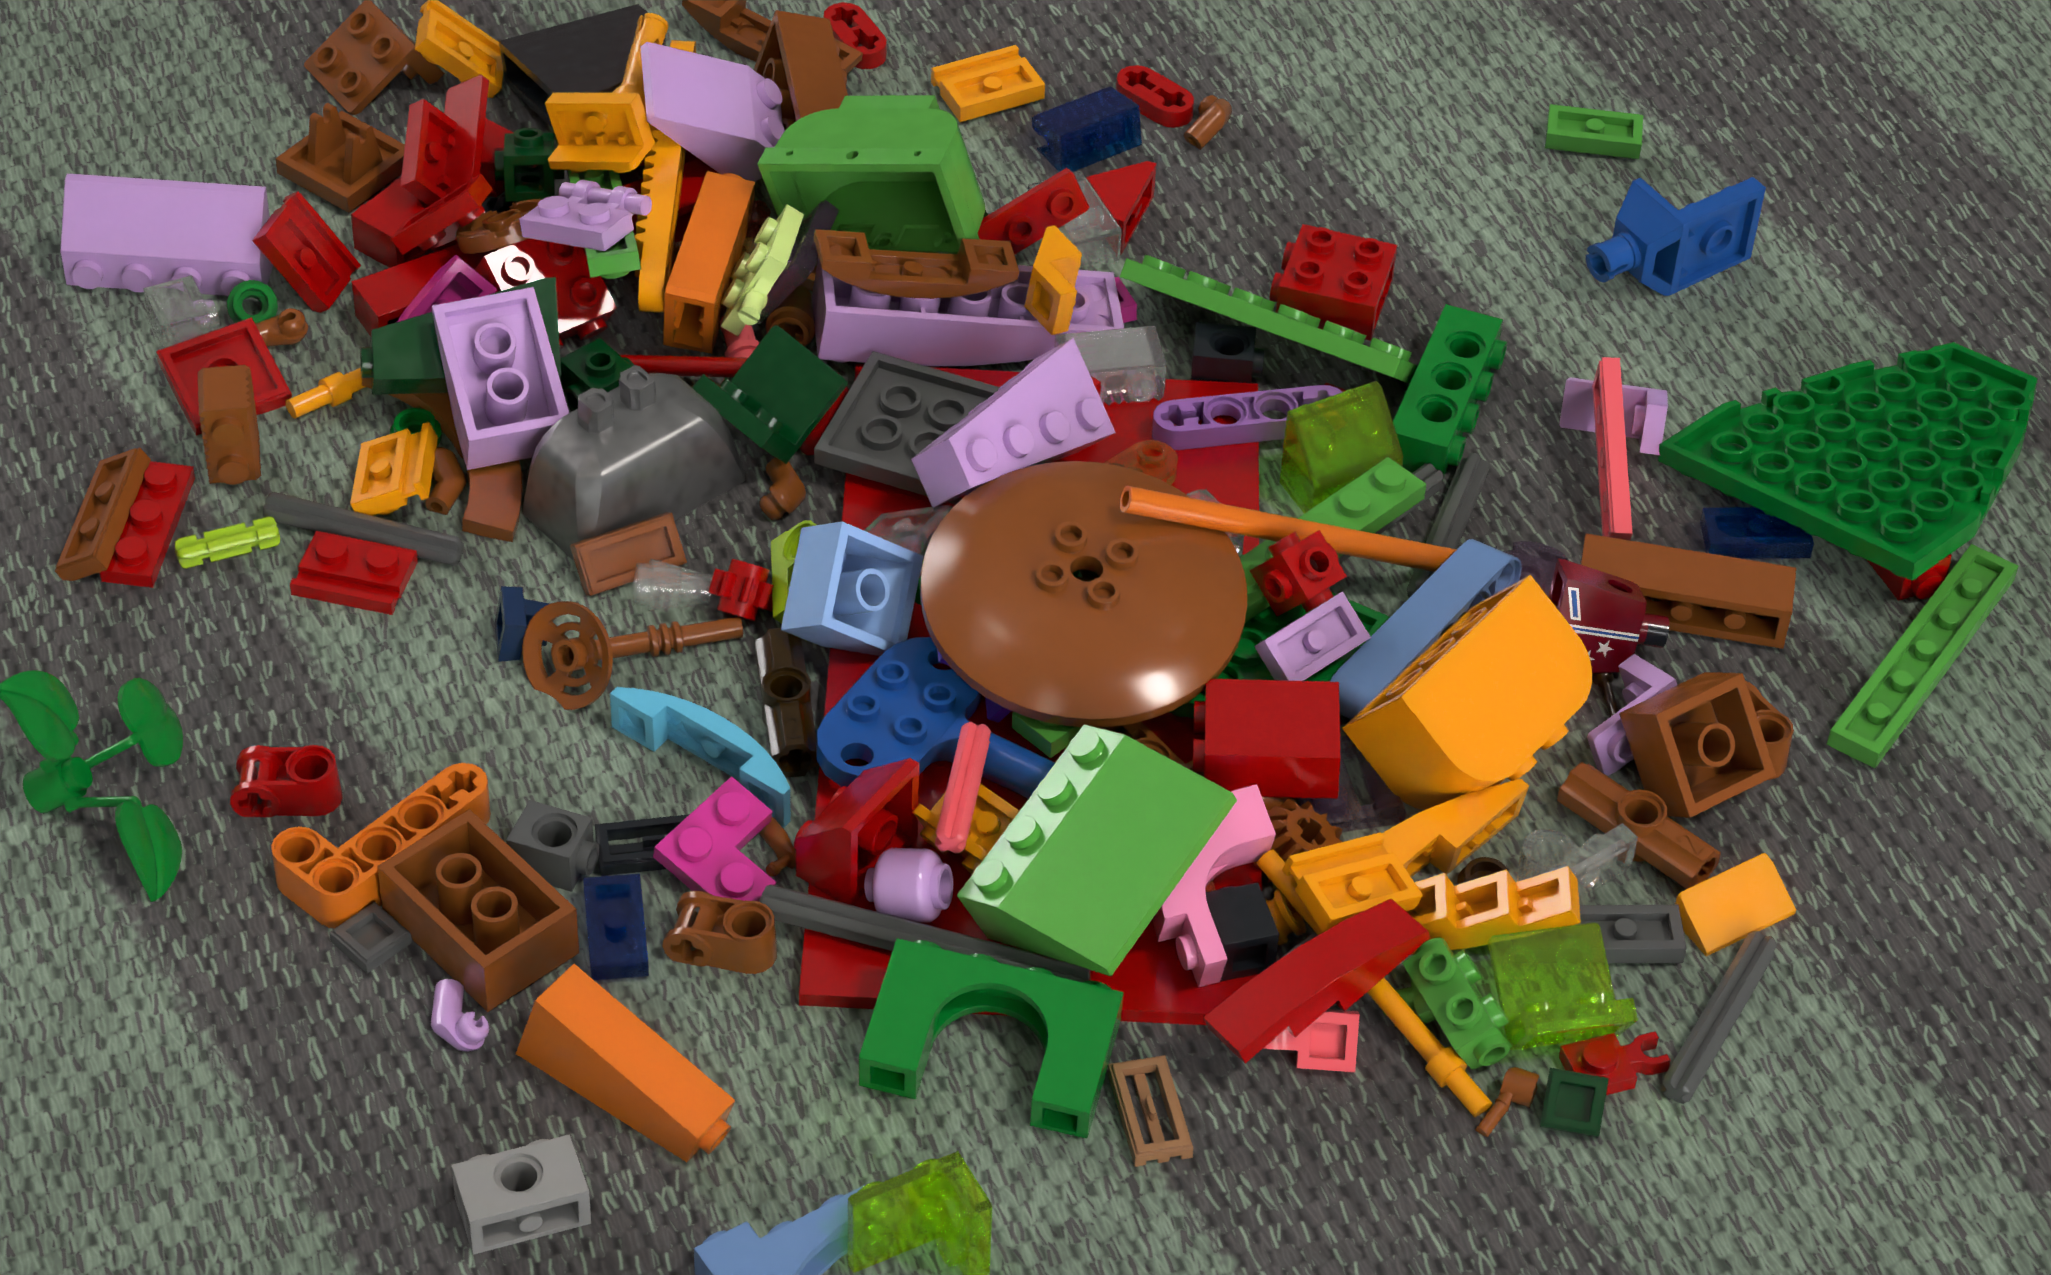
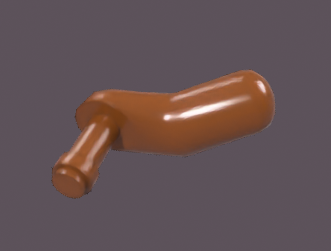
[759,817,796,877]

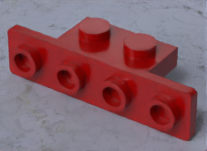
[400,75,489,252]
[978,168,1089,255]

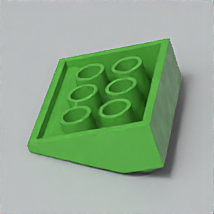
[957,724,1237,976]

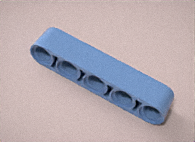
[1330,539,1522,720]

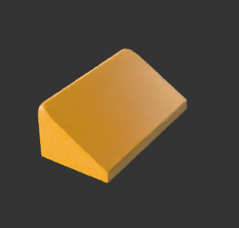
[1675,853,1796,956]

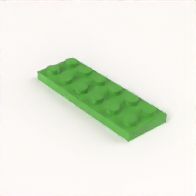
[1120,255,1418,384]

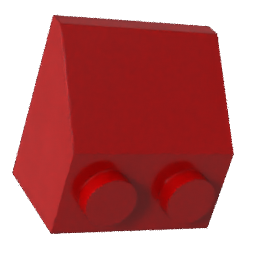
[794,758,919,905]

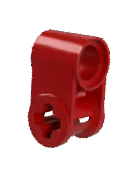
[230,745,343,818]

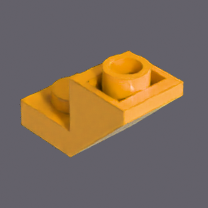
[1024,225,1082,335]

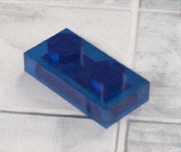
[1700,507,1814,559]
[583,873,649,981]

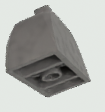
[522,365,745,562]

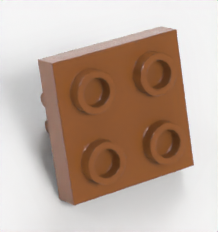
[275,103,405,213]

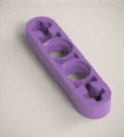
[1152,385,1348,450]

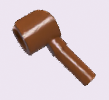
[1475,1067,1539,1137]

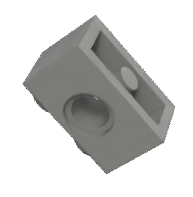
[451,1134,591,1255]

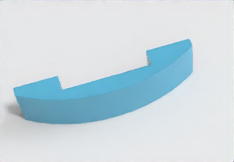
[610,687,791,828]

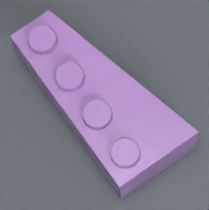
[911,338,1116,508]

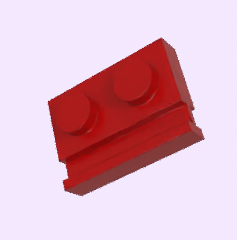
[252,191,361,313]
[290,531,418,615]

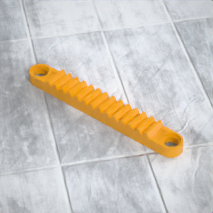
[634,40,696,313]

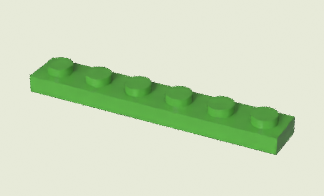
[1826,544,2019,768]

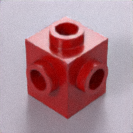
[1250,530,1347,617]

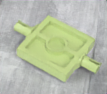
[721,204,804,336]

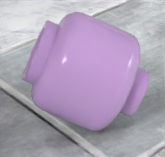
[864,848,953,923]

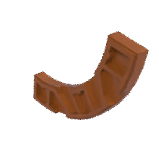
[362,378,522,542]

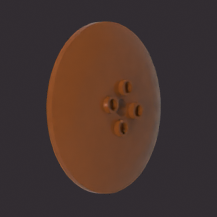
[920,461,1247,727]

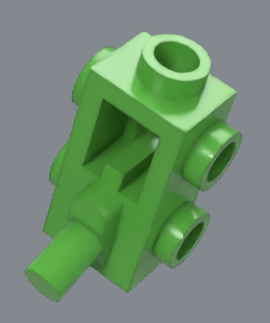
[1382,937,1513,1070]

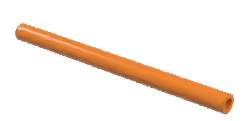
[1120,486,1457,572]

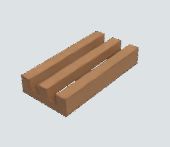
[1108,1055,1193,1167]

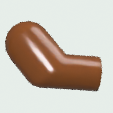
[1184,95,1232,150]
[759,458,806,521]

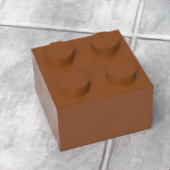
[1619,672,1776,818]

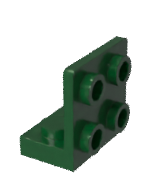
[693,325,848,464]

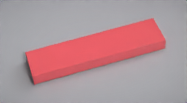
[1592,357,1633,540]

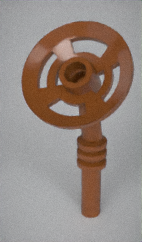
[522,601,743,710]

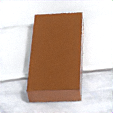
[570,512,687,596]

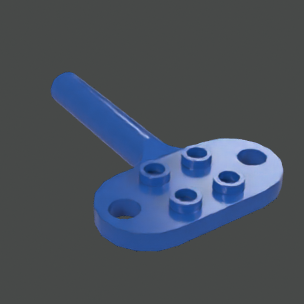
[816,637,1055,799]

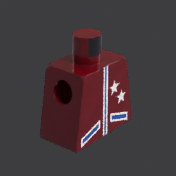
[1548,559,1669,673]

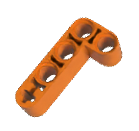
[271,763,491,929]

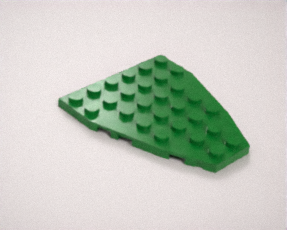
[1658,342,2038,581]

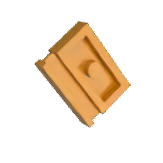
[415,0,504,98]
[931,45,1045,122]
[350,422,438,516]
[1282,832,1423,933]

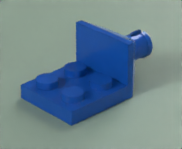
[1586,177,1766,296]

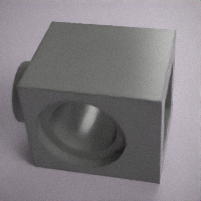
[506,800,599,892]

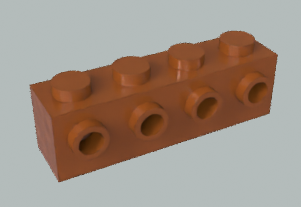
[1580,533,1796,649]

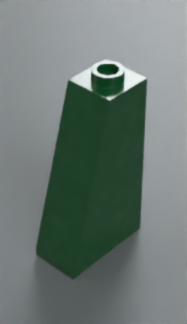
[360,277,561,395]

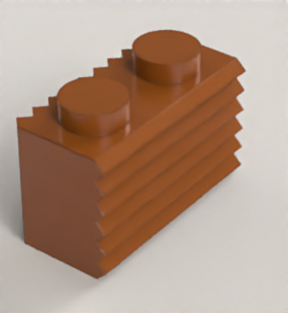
[198,365,261,485]

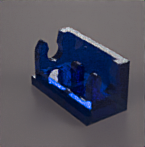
[1031,86,1142,172]

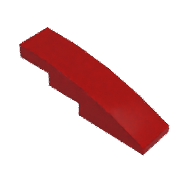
[1203,898,1431,1064]

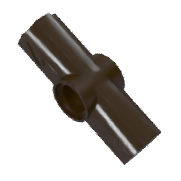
[754,628,819,778]

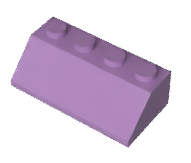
[61,174,273,296]

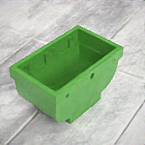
[757,95,985,258]

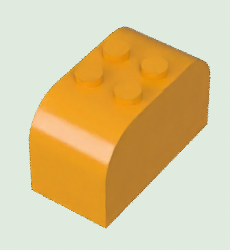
[1342,575,1592,810]

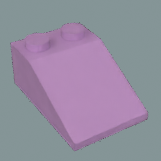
[640,42,785,182]
[432,287,569,470]

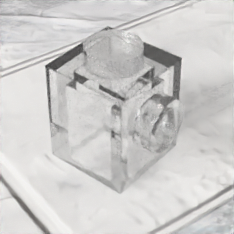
[143,275,220,349]

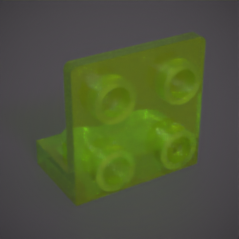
[1488,923,1638,1051]
[848,1151,992,1275]

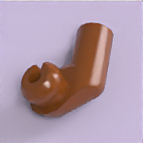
[255,308,308,346]
[425,447,467,515]

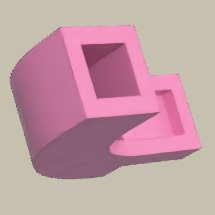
[1153,784,1276,988]

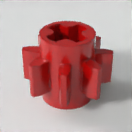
[708,559,773,621]

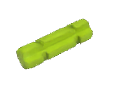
[174,516,280,569]

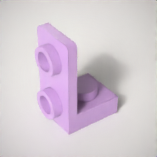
[1560,378,1668,455]
[1587,654,1677,776]

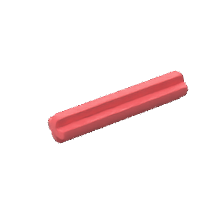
[935,721,991,854]

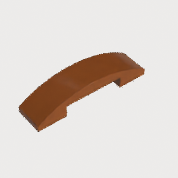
[682,0,863,74]
[813,229,1019,299]

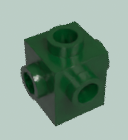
[495,128,565,202]
[560,338,634,411]

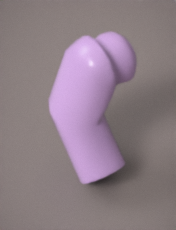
[431,979,489,1051]

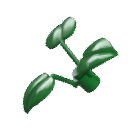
[0,670,183,902]

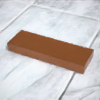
[55,447,151,581]

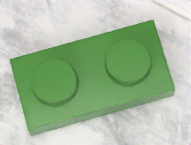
[1545,104,1643,159]

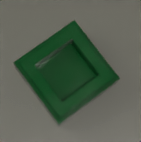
[1540,1068,1609,1138]

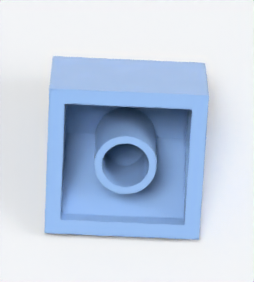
[781,521,923,656]

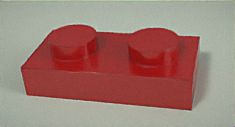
[391,173,493,255]

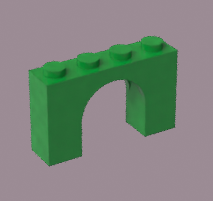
[859,938,1124,1138]

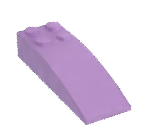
[812,257,1125,366]

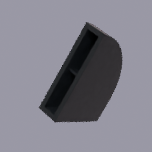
[499,4,666,128]

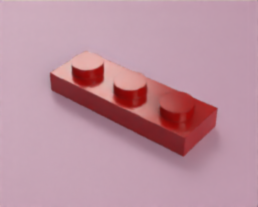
[99,461,195,588]

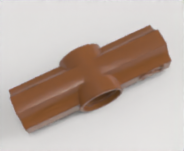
[1557,762,1721,889]

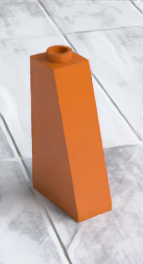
[663,171,755,354]
[516,964,735,1162]

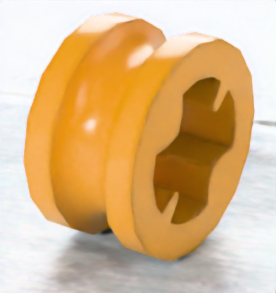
[1265,889,1306,946]

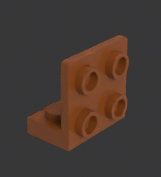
[304,0,445,115]

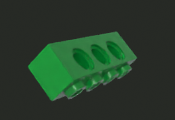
[1385,304,1507,481]

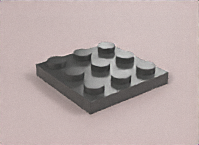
[814,351,1000,505]

